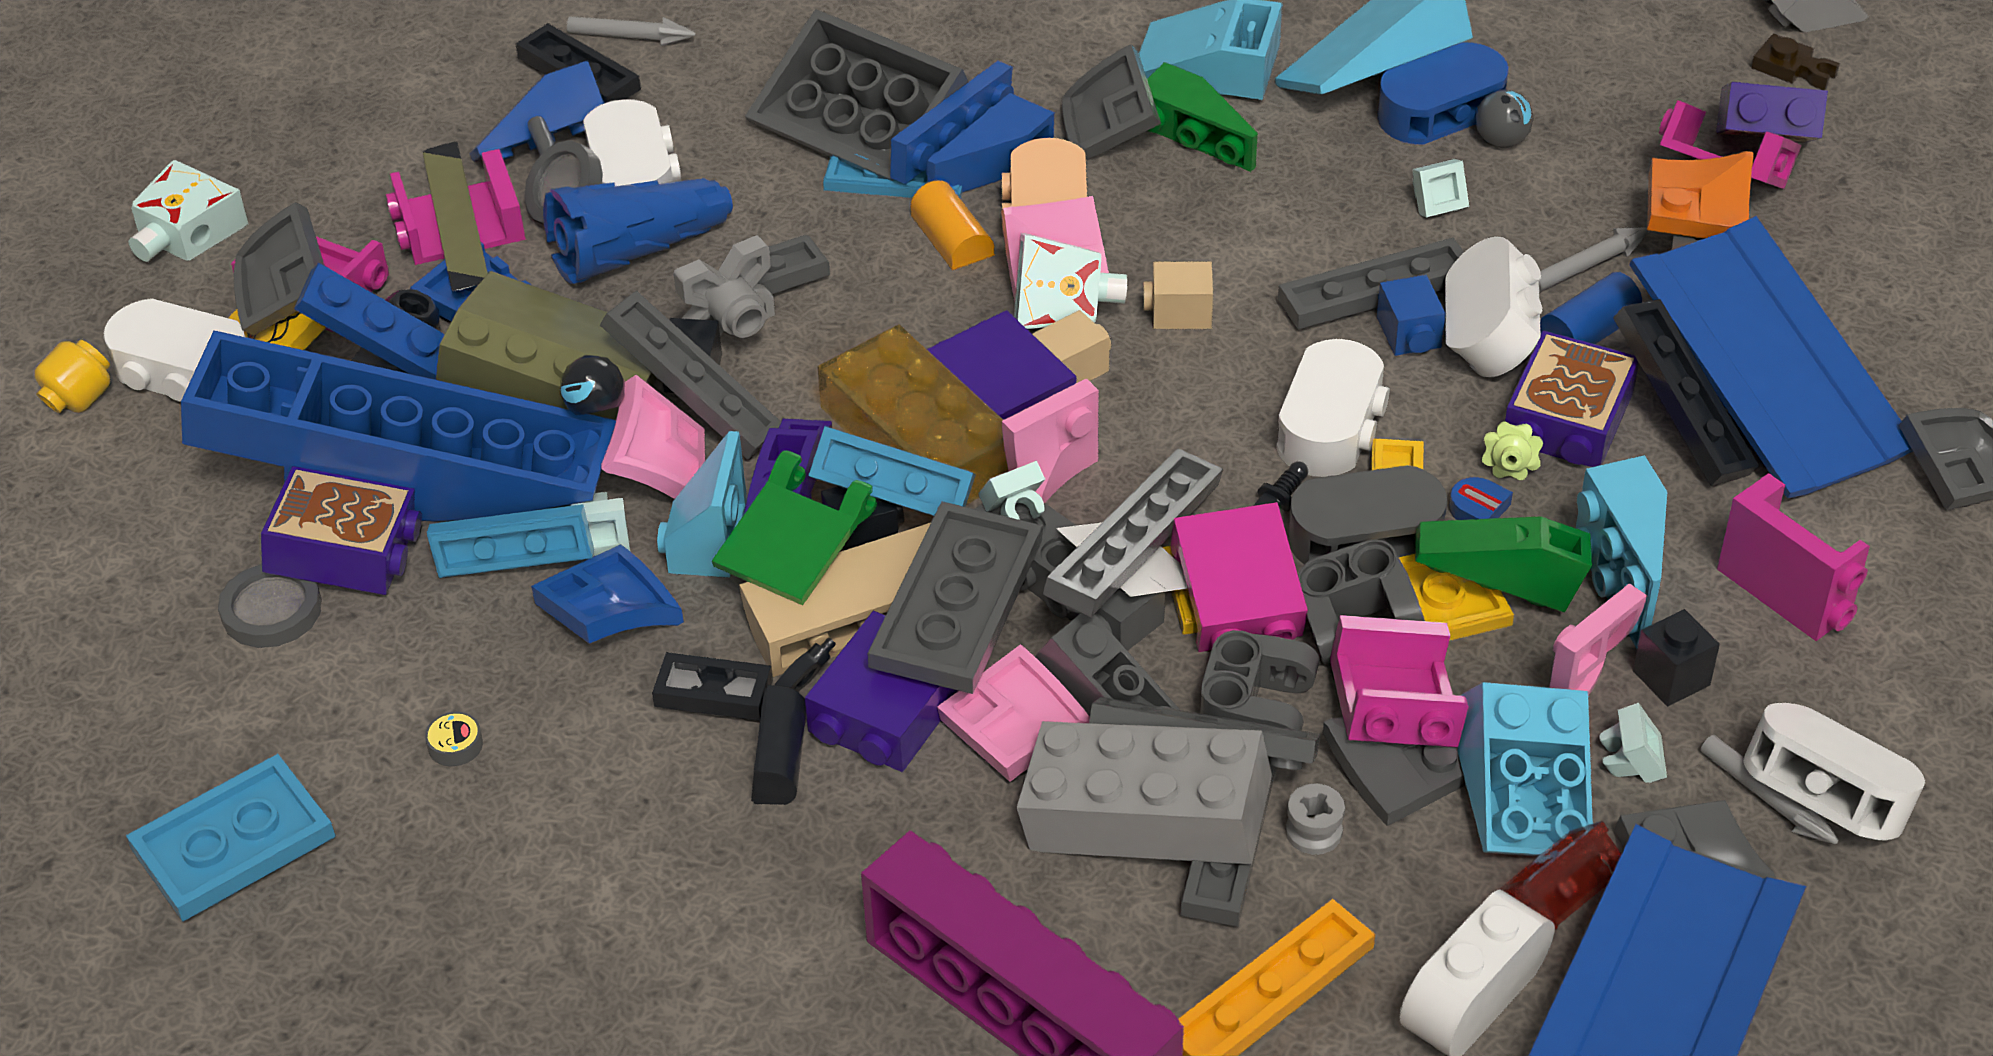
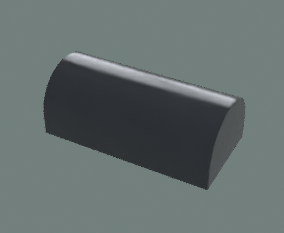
[751,685,806,805]

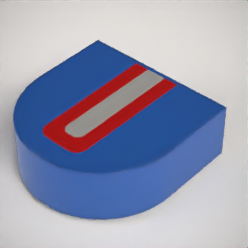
[1449,477,1513,520]

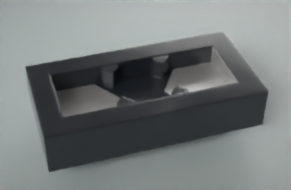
[652,652,773,721]

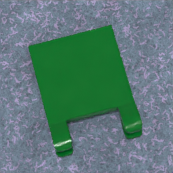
[712,450,877,605]

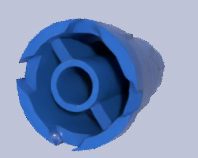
[543,178,733,284]

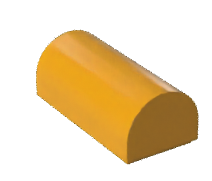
[911,180,995,270]

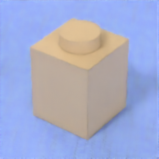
[1143,262,1213,329]
[1033,310,1111,383]

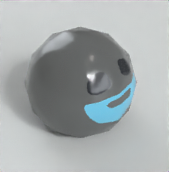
[1475,89,1534,148]

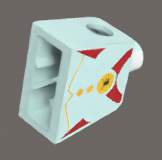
[129,160,248,262]
[1014,233,1127,329]

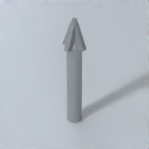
[567,16,695,46]
[1539,227,1650,292]
[1701,735,1838,844]

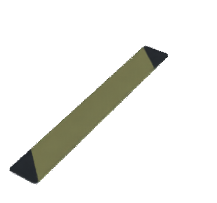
[422,142,488,291]

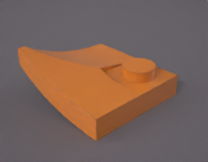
[1647,151,1753,238]

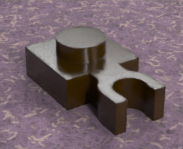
[1751,33,1840,90]

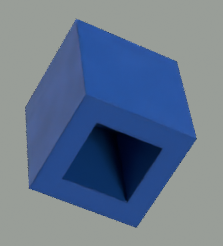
[1377,275,1445,356]

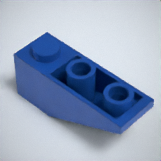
[469,61,604,161]
[926,93,1055,192]

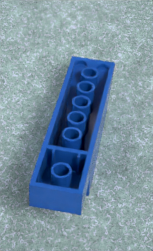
[181,330,616,521]

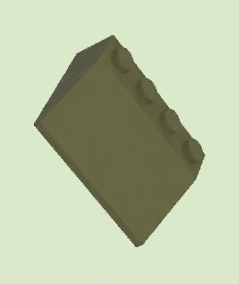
[436,271,657,420]

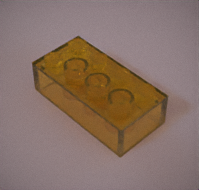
[817,324,1009,517]

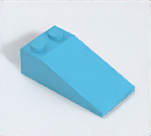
[1275,0,1473,94]

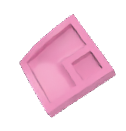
[1001,196,1109,302]
[601,375,705,499]
[1002,379,1099,503]
[1549,583,1647,696]
[937,644,1090,781]

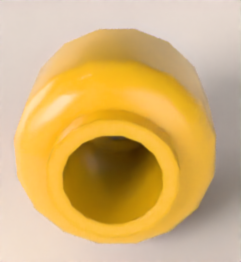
[35,340,110,413]

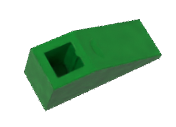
[1147,62,1258,172]
[1415,516,1592,613]

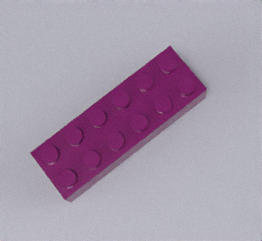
[861,830,1184,1056]

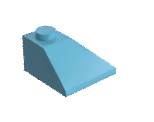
[657,431,747,577]

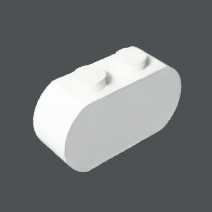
[583,100,681,186]
[1445,237,1542,377]
[104,299,245,402]
[1277,339,1390,477]
[1743,703,1925,840]
[1400,890,1555,1056]

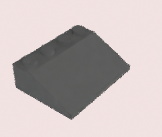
[745,9,969,181]

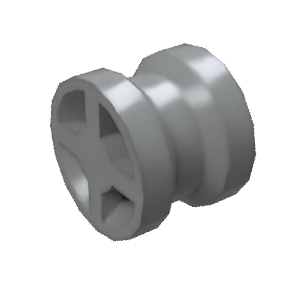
[1286,783,1345,855]

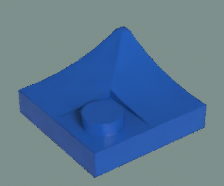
[531,544,684,644]

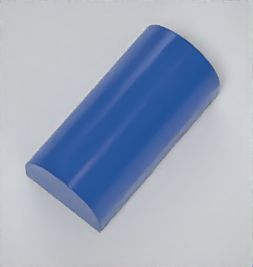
[1540,272,1642,344]

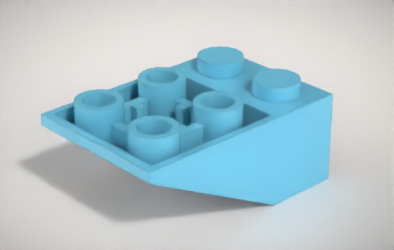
[1139,0,1282,100]
[1576,455,1667,649]
[1458,682,1594,859]

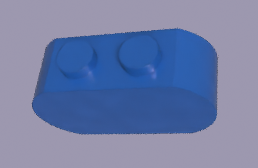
[1378,42,1508,144]

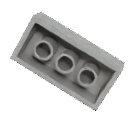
[1017,721,1272,864]

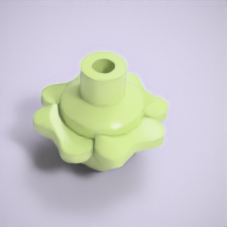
[1482,422,1543,480]

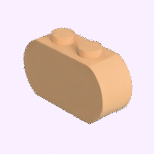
[1002,138,1087,227]

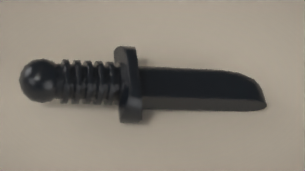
[1253,461,1309,511]

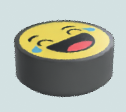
[425,712,483,766]

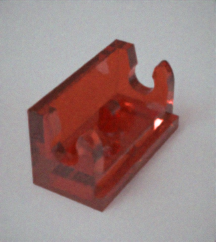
[1498,821,1621,932]

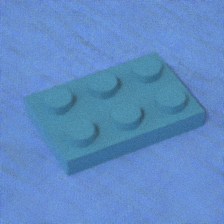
[126,754,336,922]

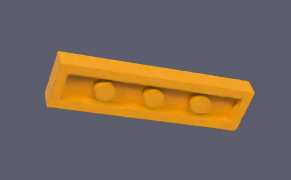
[1178,899,1375,1056]

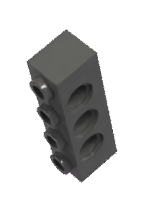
[975,503,1165,651]

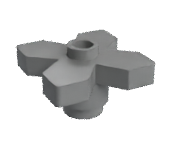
[674,235,775,338]

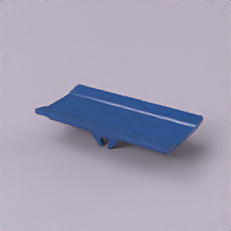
[1629,216,1913,499]
[1529,824,1806,1056]

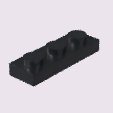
[515,23,641,104]

